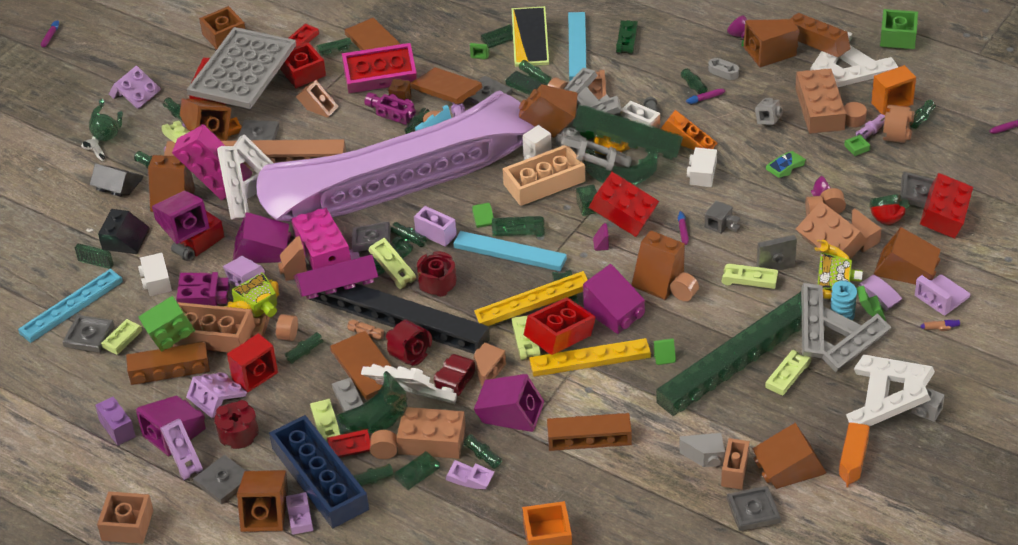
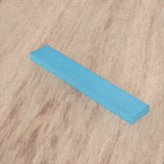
[568,12,586,81]
[454,231,567,271]
[18,269,123,343]

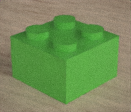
[880,9,918,49]
[138,296,195,352]

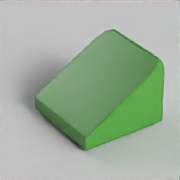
[470,43,490,59]
[472,203,495,228]
[654,339,676,365]

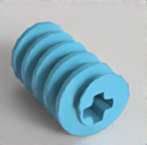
[830,281,857,321]

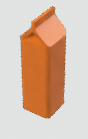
[839,422,870,488]

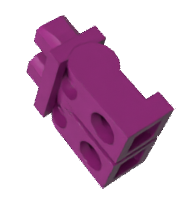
[176,272,230,306]

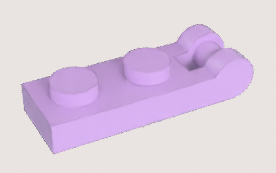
[160,419,203,480]

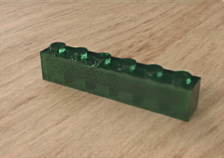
[572,104,684,160]

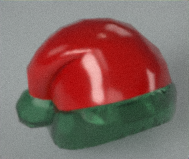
[869,194,910,225]

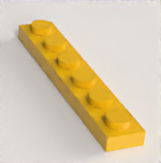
[474,271,588,326]
[529,338,651,377]

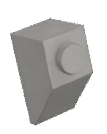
[679,433,725,467]

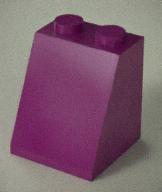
[152,191,209,244]
[232,212,291,263]
[583,264,645,334]
[474,374,545,432]
[136,395,206,457]

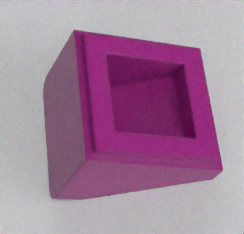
[593,223,609,251]

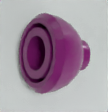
[727,15,747,38]
[811,176,831,196]

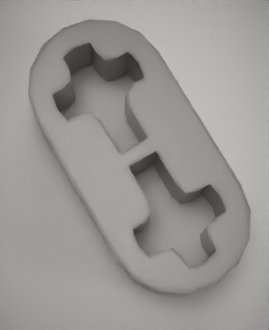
[708,58,739,80]

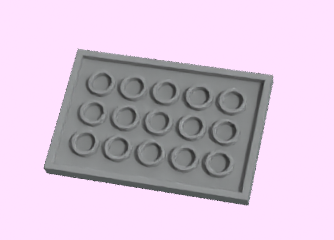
[187,27,296,109]

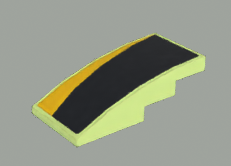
[511,6,549,67]

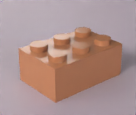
[796,201,868,260]
[396,407,466,459]

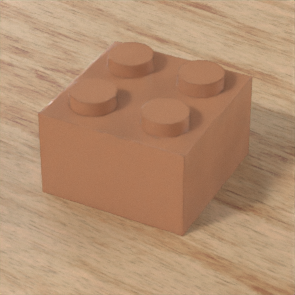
[97,491,154,544]

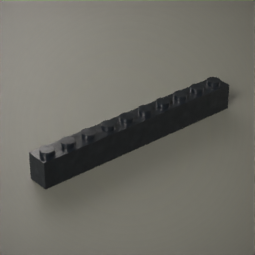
[309,283,490,354]

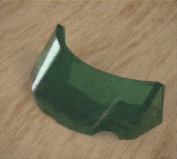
[584,149,659,185]
[336,371,408,435]

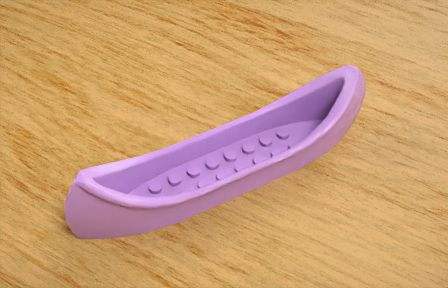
[256,90,534,221]

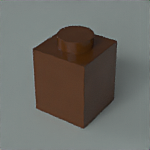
[388,79,412,100]

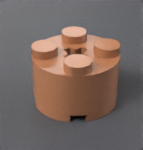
[883,105,914,143]

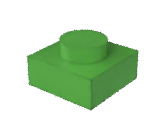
[844,135,870,156]

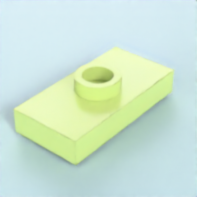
[101,319,143,355]

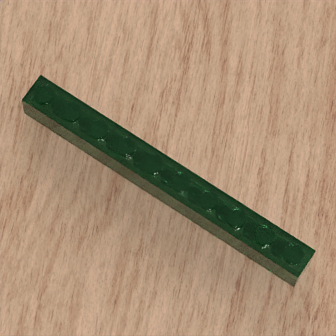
[656,291,802,416]

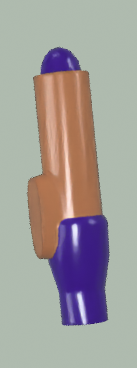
[920,320,960,331]

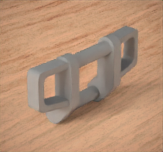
[560,134,632,171]

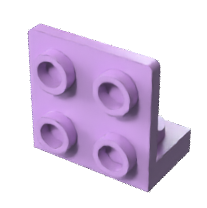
[109,65,161,109]
[915,275,970,316]
[186,372,247,418]

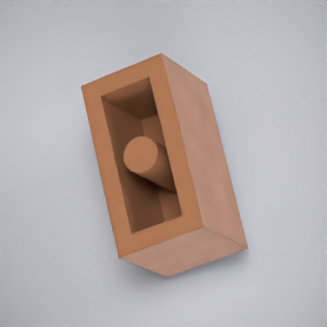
[721,438,750,490]

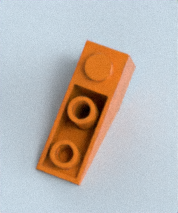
[658,110,717,150]

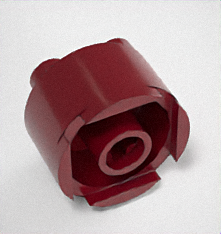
[417,251,457,297]
[386,319,432,366]
[215,400,259,449]

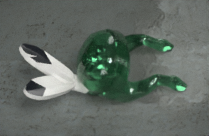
[81,99,123,161]

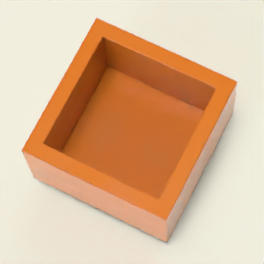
[871,65,916,115]
[522,501,572,545]

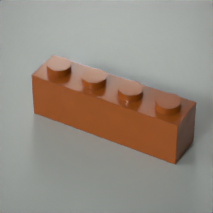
[790,13,851,58]
[126,341,210,385]
[547,413,632,451]

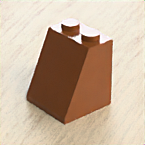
[743,19,800,67]
[519,84,578,138]
[180,98,231,141]
[148,155,195,212]
[874,227,941,285]
[632,230,685,300]
[752,423,827,489]
[237,470,288,532]

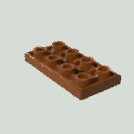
[344,18,400,50]
[410,67,483,105]
[330,331,393,400]

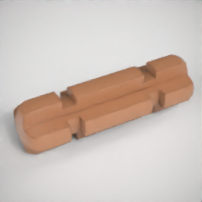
[347,320,384,340]

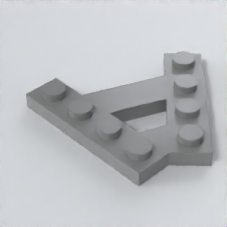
[560,68,621,133]
[801,283,891,372]

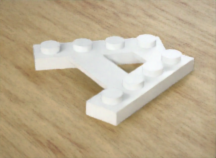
[810,30,898,87]
[217,135,273,220]
[846,354,935,426]
[361,364,457,404]

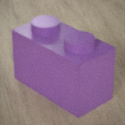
[95,396,136,446]

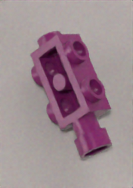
[364,92,416,125]

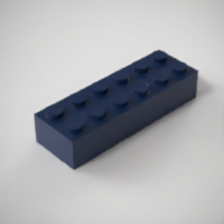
[269,415,369,529]

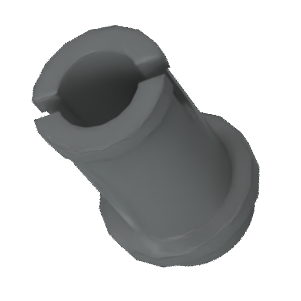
[643,97,660,113]
[171,242,195,261]

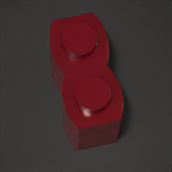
[434,354,476,396]

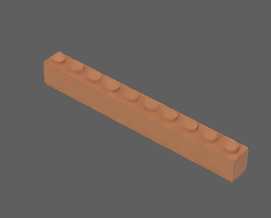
[164,139,346,168]

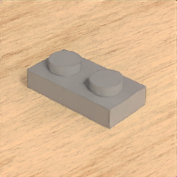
[332,377,365,416]

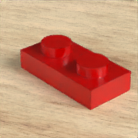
[288,23,319,47]
[327,429,370,458]

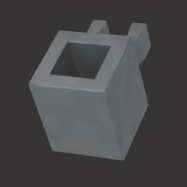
[705,200,740,234]

